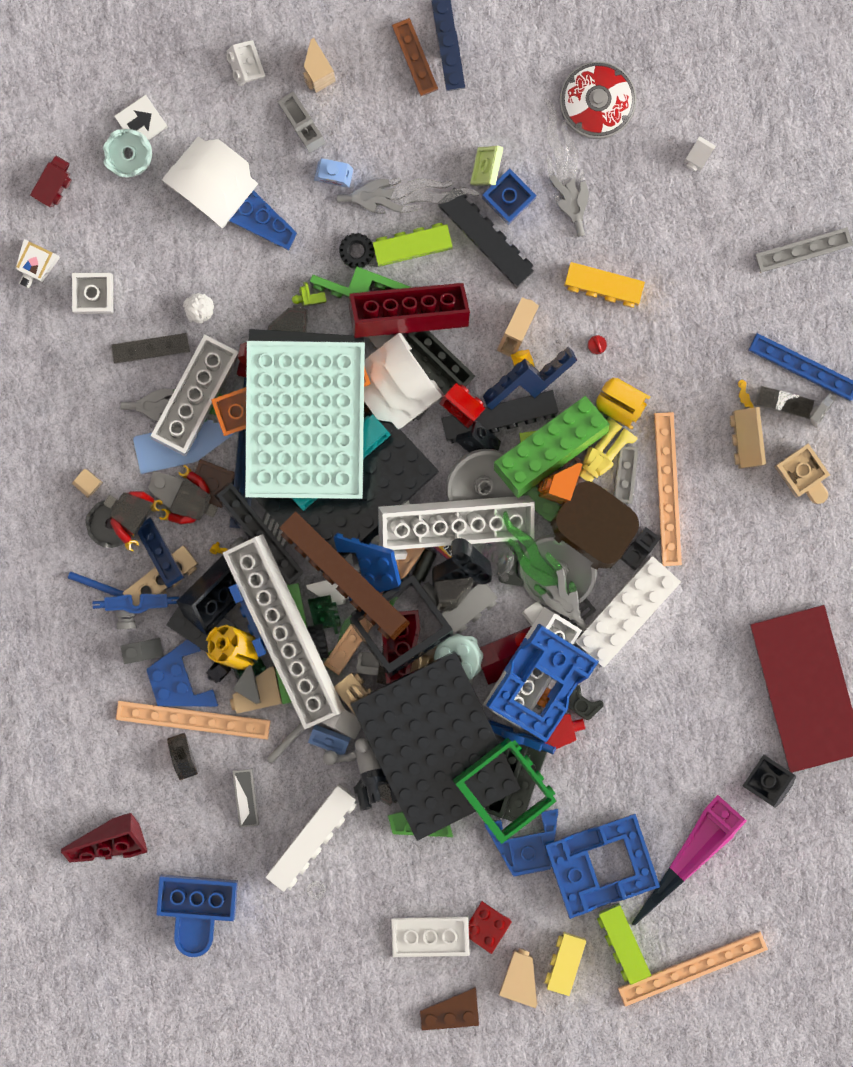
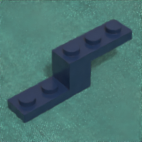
[431,0,465,92]
[483,347,577,410]

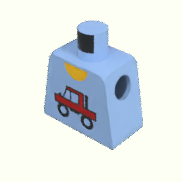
[314,158,353,188]

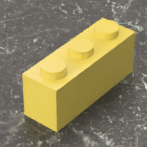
[544,932,586,996]

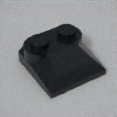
[743,755,797,808]

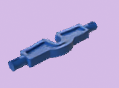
[92,594,180,614]
[488,720,556,755]

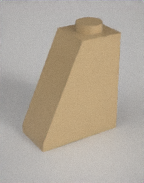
[497,297,539,357]
[230,666,282,714]
[499,948,537,1008]

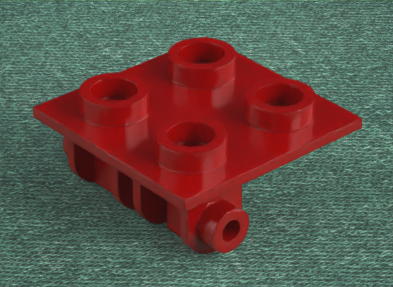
[469,901,512,954]

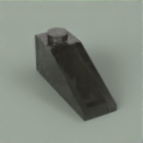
[754,386,815,419]

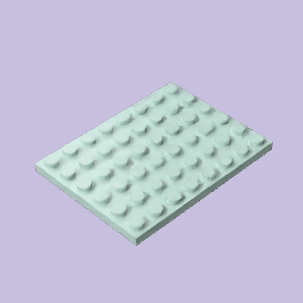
[245,341,365,499]

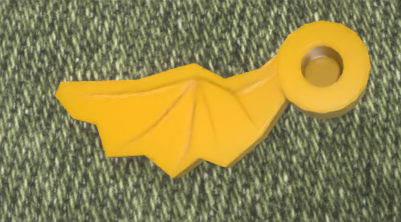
[738,379,754,408]
[209,542,228,555]

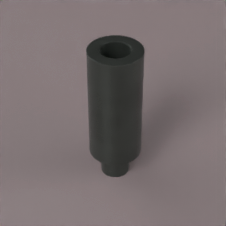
[412,549,437,584]

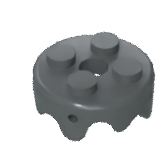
[85,500,131,548]

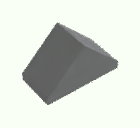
[233,665,261,704]

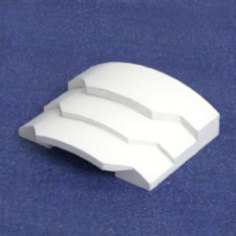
[162,136,258,229]
[364,333,445,430]

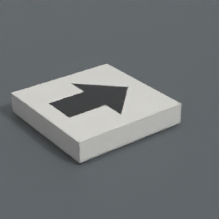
[114,95,168,140]

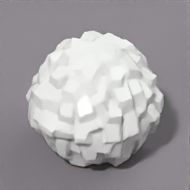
[183,293,214,323]

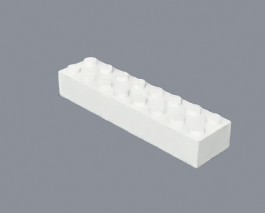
[378,495,535,550]

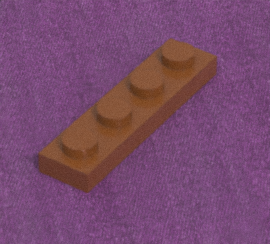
[392,18,438,97]

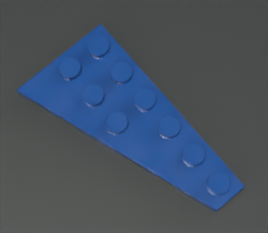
[186,190,297,251]

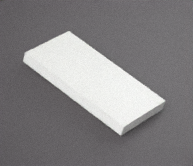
[391,916,470,957]

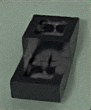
[620,527,661,570]

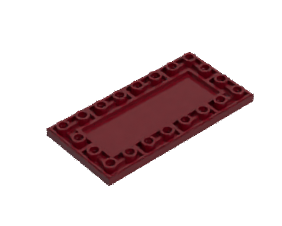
[750,605,853,773]

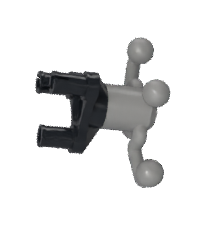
[323,738,397,811]

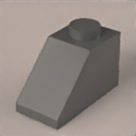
[120,638,164,664]

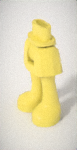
[579,417,638,482]

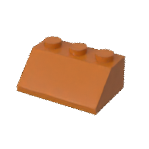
[538,463,582,504]

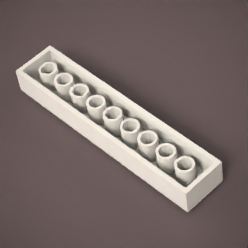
[223,534,345,729]

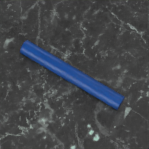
[68,571,124,597]

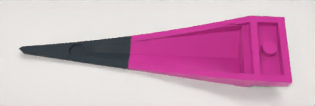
[632,795,747,925]

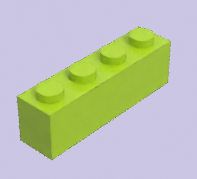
[373,223,453,267]
[597,903,652,985]

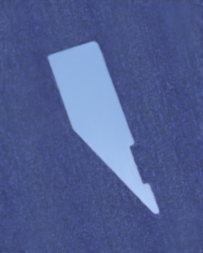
[133,420,236,474]

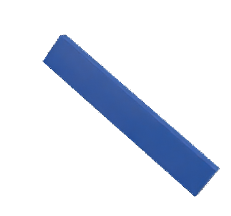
[748,333,853,401]

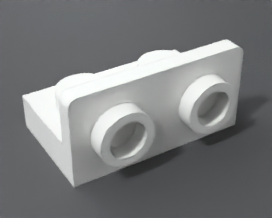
[226,40,265,86]

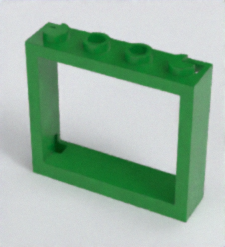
[453,738,557,844]

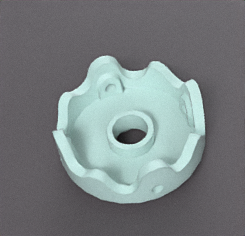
[103,129,152,177]
[434,634,483,680]

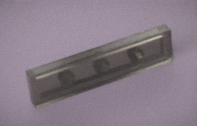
[111,333,190,364]

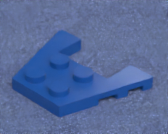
[334,533,401,601]
[229,584,267,657]
[146,640,219,707]
[484,808,558,877]

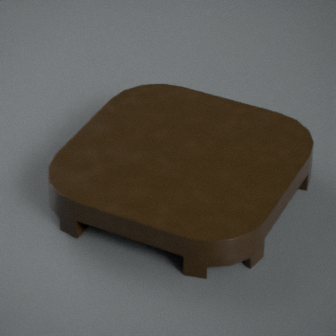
[550,481,639,570]

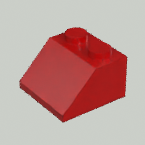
[439,383,485,428]

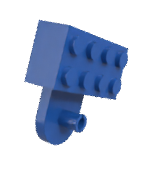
[157,874,238,957]

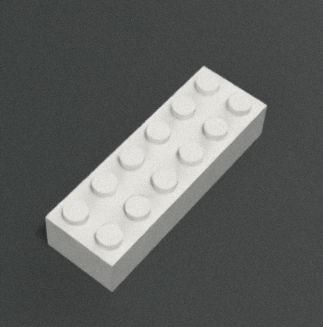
[151,334,239,457]
[575,556,681,668]
[483,607,582,728]
[266,784,357,892]

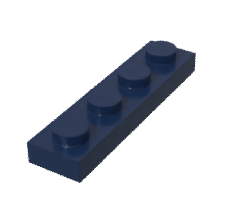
[137,517,185,588]

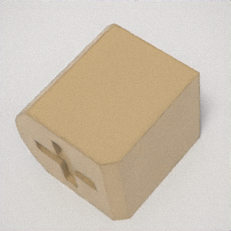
[72,469,103,498]

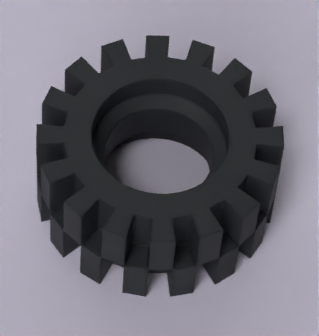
[339,233,374,268]
[307,624,329,659]

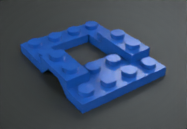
[486,624,599,742]
[544,814,660,919]

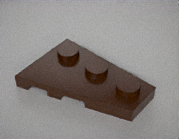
[420,986,479,1031]

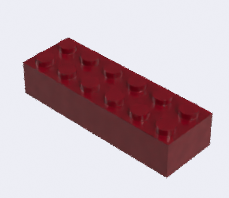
[349,283,470,338]

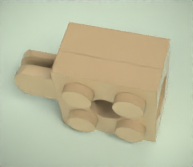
[774,443,830,504]
[334,672,372,716]

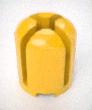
[596,377,651,429]
[206,625,258,670]

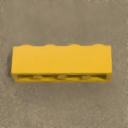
[564,262,645,308]

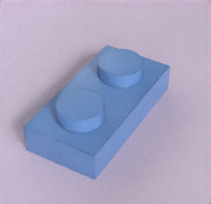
[308,725,350,755]

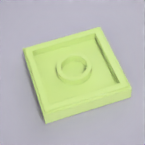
[470,146,503,186]

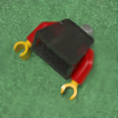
[159,465,218,525]
[104,491,163,551]

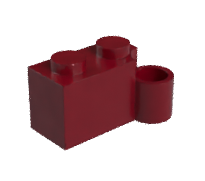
[30,155,72,207]

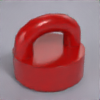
[588,335,607,355]

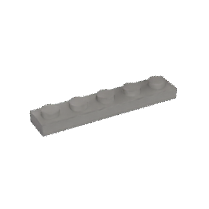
[755,227,853,273]

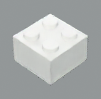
[72,273,113,314]

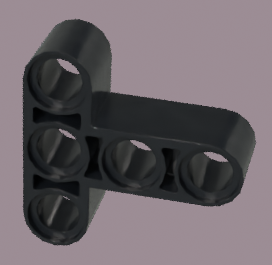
[432,538,492,590]

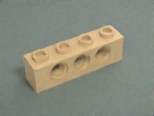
[123,545,199,606]

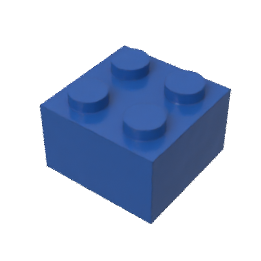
[482,168,537,225]

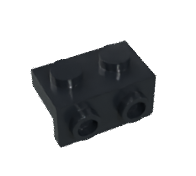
[455,421,501,452]

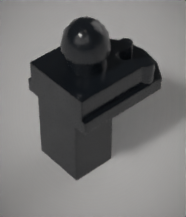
[206,662,231,683]

